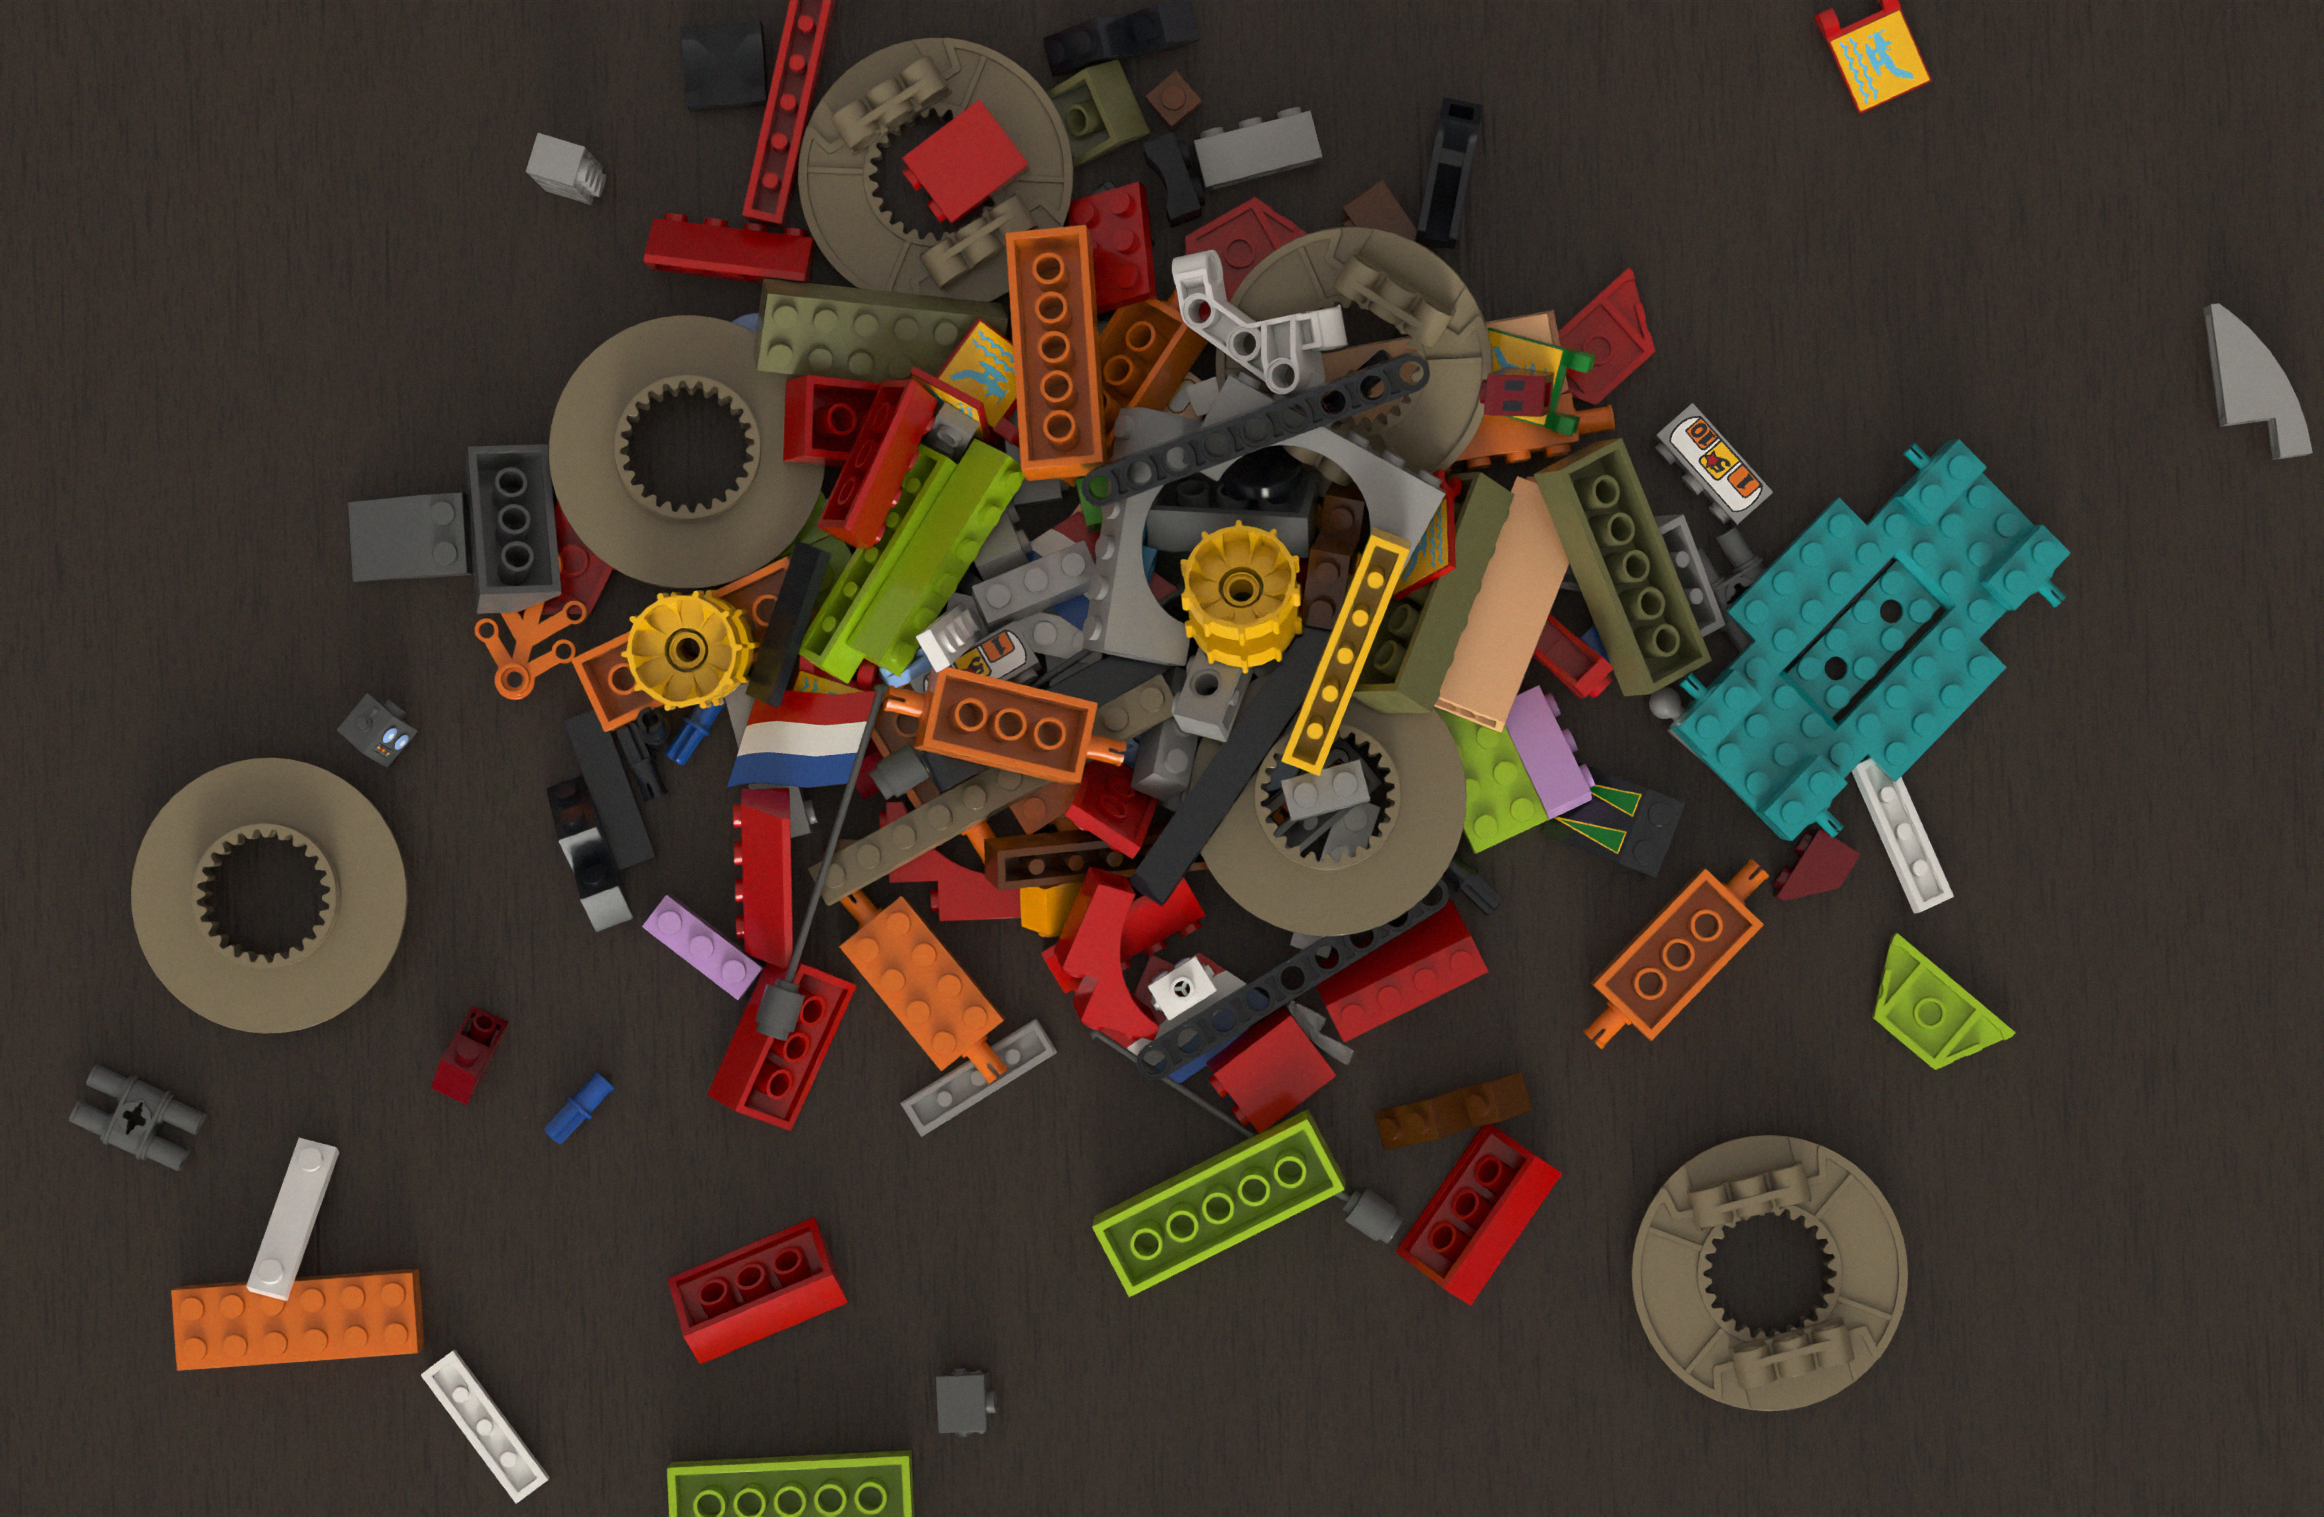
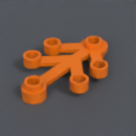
[475,552,588,700]

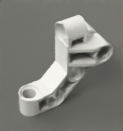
[1172,249,1348,395]

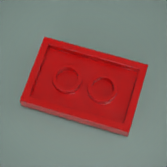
[1068,181,1157,314]
[1064,760,1159,859]

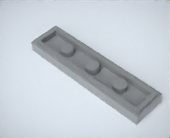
[900,1018,1057,1137]

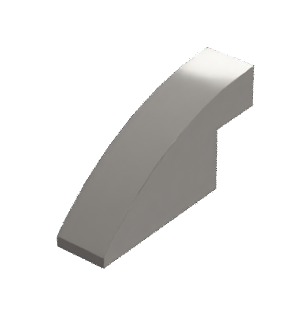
[2203,303,2313,460]

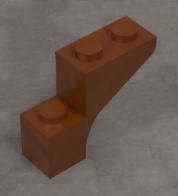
[1301,481,1369,630]
[1374,1071,1532,1150]

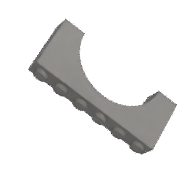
[1182,371,1446,577]
[1082,407,1204,666]

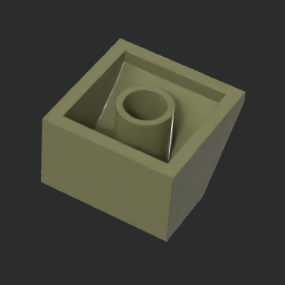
[1046,59,1150,170]

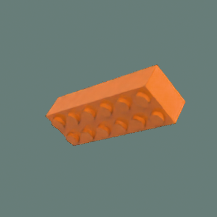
[1005,225,1108,481]
[571,556,820,732]
[171,1269,425,1371]

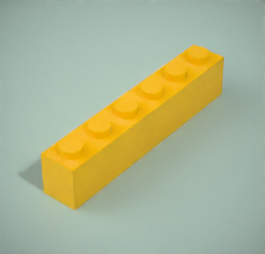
[1281,527,1412,776]

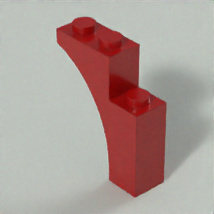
[1532,614,1614,699]
[879,802,1021,921]
[1054,867,1160,1041]

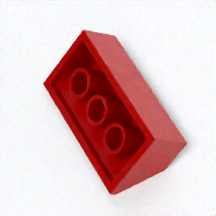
[644,213,816,284]
[816,379,938,549]
[733,788,793,969]
[1041,877,1206,995]
[1316,899,1489,1042]
[707,959,857,1131]
[1395,1124,1562,1306]
[667,1217,848,1365]

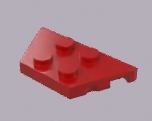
[1185,197,1307,319]
[1558,268,1655,406]
[519,501,615,615]

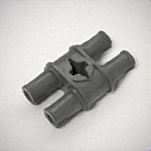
[1697,525,1766,654]
[69,1064,206,1172]

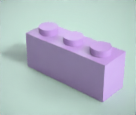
[1505,685,1595,820]
[642,894,765,1000]

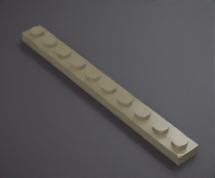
[808,673,1175,906]

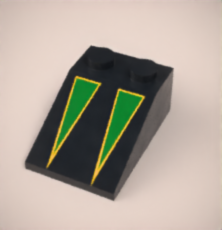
[1541,761,1686,878]

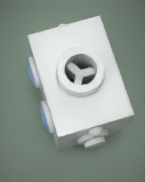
[1148,955,1217,1021]

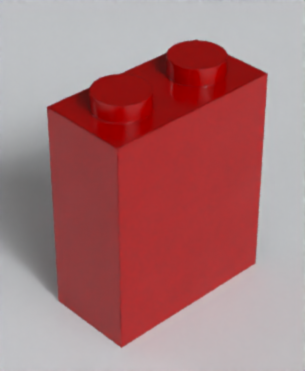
[902,99,1030,226]
[1206,1006,1337,1134]

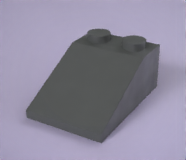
[348,492,473,582]

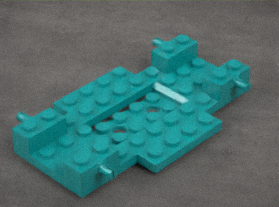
[1669,439,2070,841]

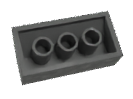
[464,444,561,614]
[1147,471,1320,558]

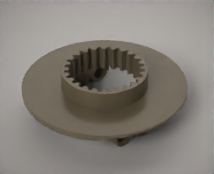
[798,38,1073,302]
[1216,226,1493,498]
[549,315,825,590]
[1189,670,1467,936]
[131,758,408,1034]
[1631,1135,1908,1411]

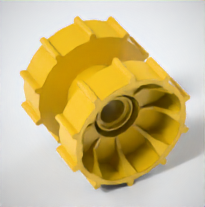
[1180,520,1303,673]
[621,590,760,711]

